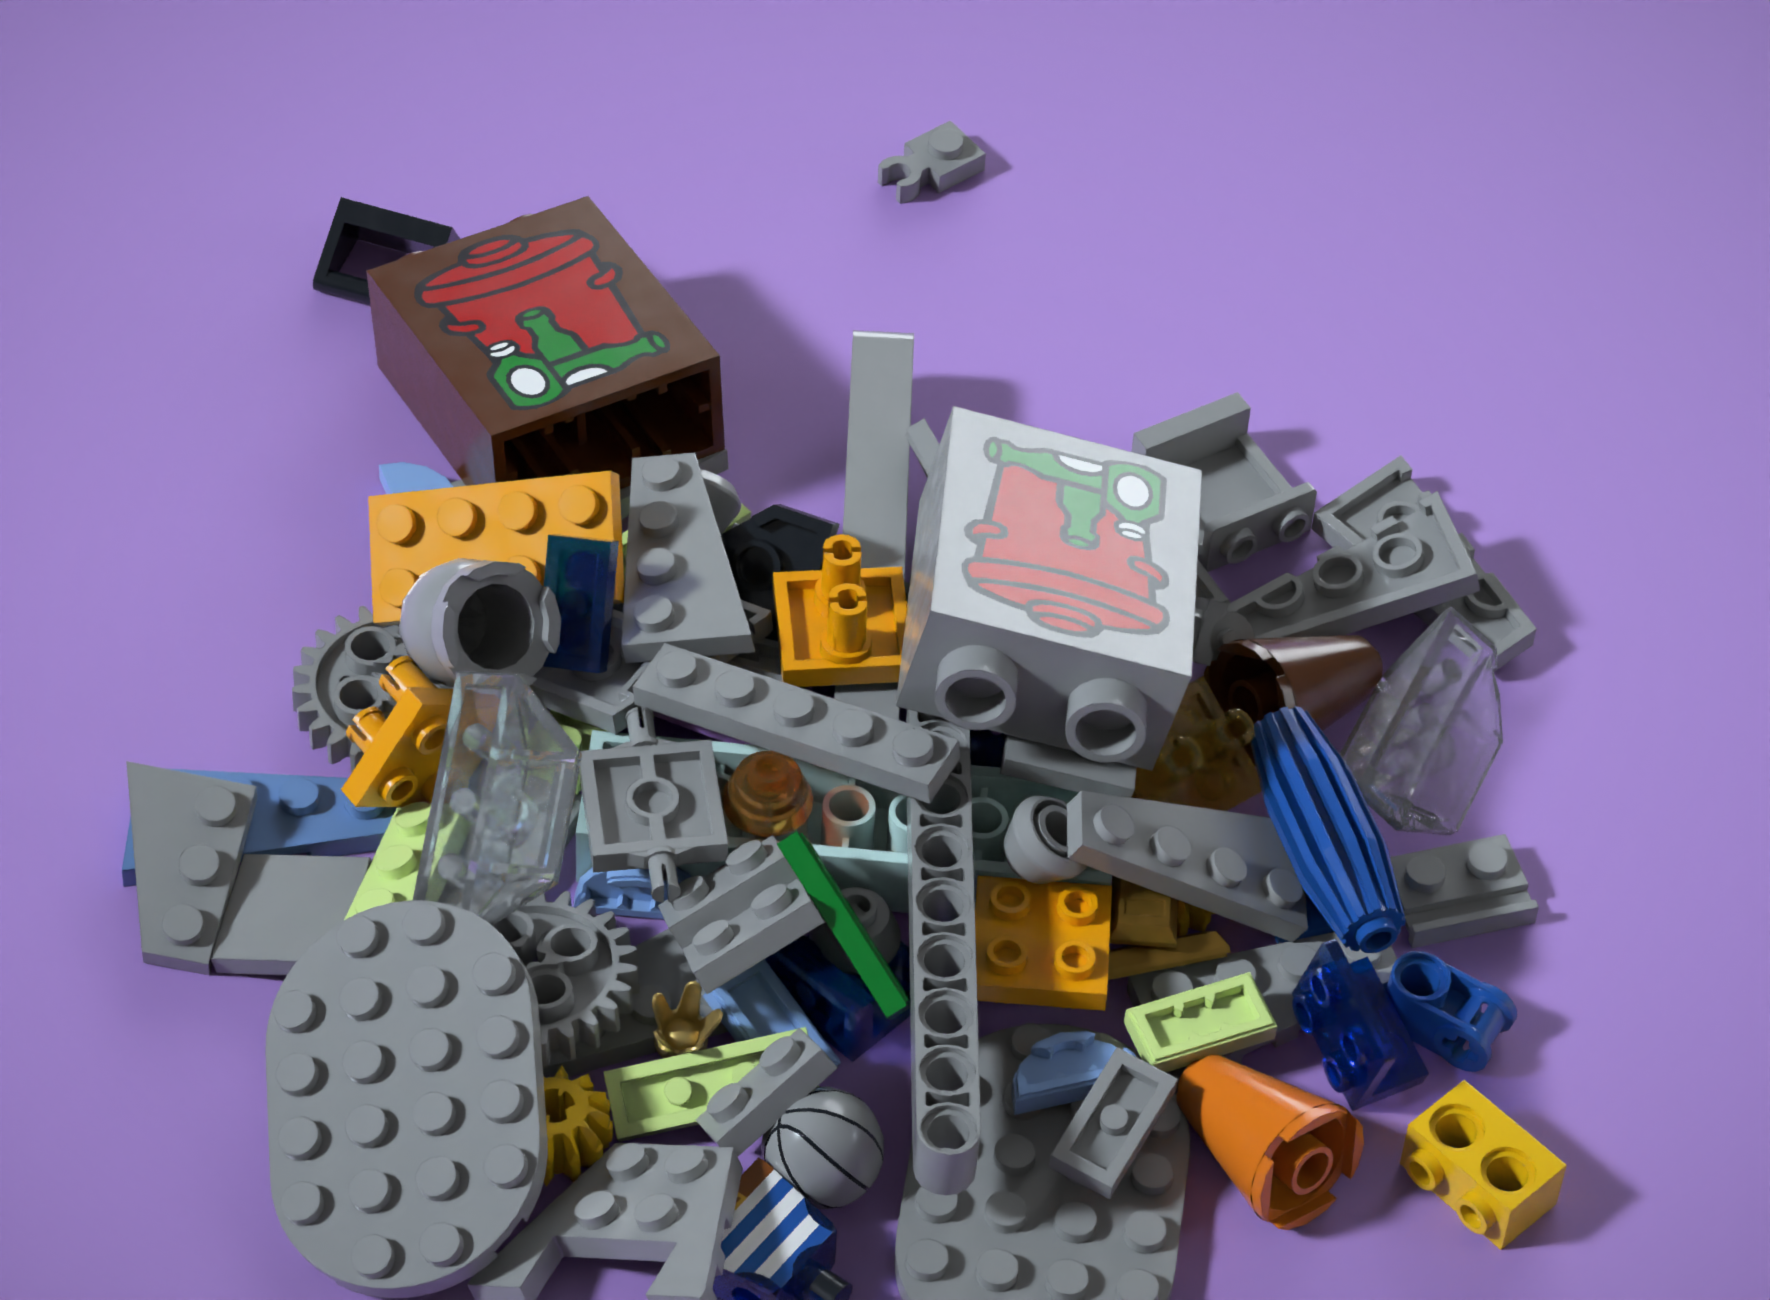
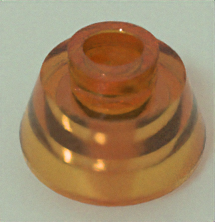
[722,751,813,838]

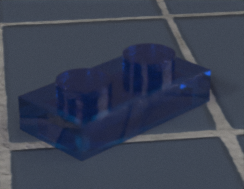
[543,534,619,673]

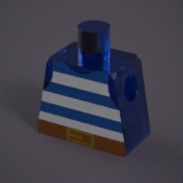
[712,1157,853,1300]

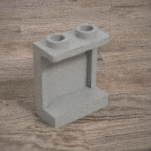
[1131,392,1317,572]

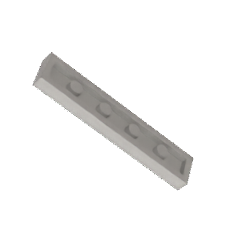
[632,643,960,804]

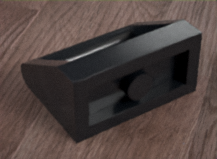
[313,197,460,305]

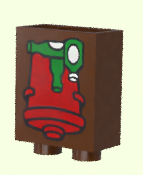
[367,196,725,489]

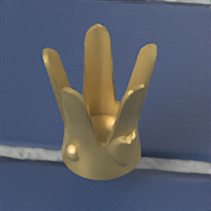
[652,981,723,1058]

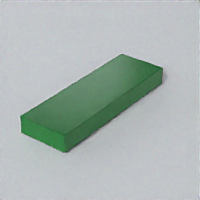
[777,831,910,1020]

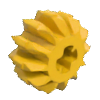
[543,1065,613,1187]

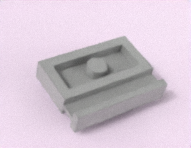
[1390,834,1539,948]

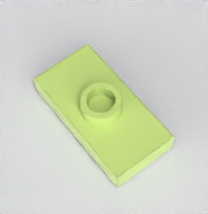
[1123,972,1278,1072]

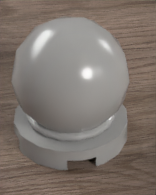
[399,558,561,694]

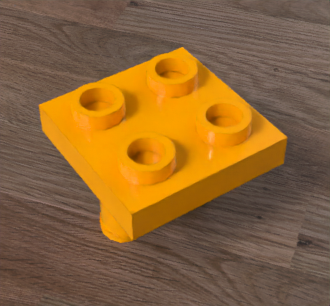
[773,534,907,687]
[341,656,509,808]
[975,875,1112,1011]

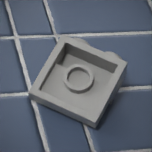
[658,835,824,994]

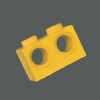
[1400,1080,1567,1250]

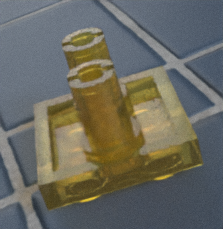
[1131,676,1262,811]

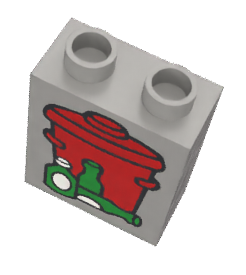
[896,406,1202,771]

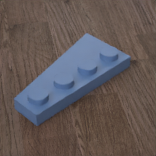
[122,768,397,887]

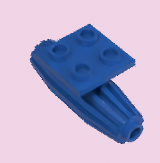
[1249,706,1406,953]

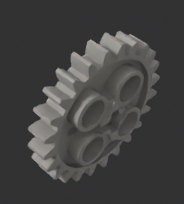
[292,606,502,773]
[462,888,640,1067]

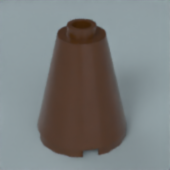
[1203,635,1383,767]

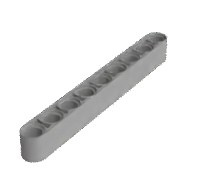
[834,330,914,720]
[906,709,981,1196]

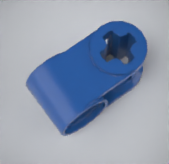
[1380,951,1517,1072]

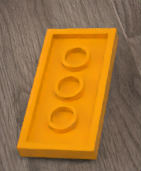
[368,471,625,626]

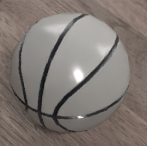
[761,1086,884,1209]

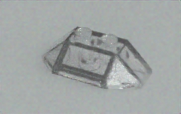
[1340,607,1503,836]
[413,671,582,926]

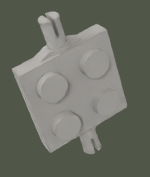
[578,707,728,903]

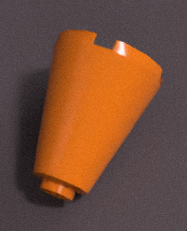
[1176,1055,1364,1230]

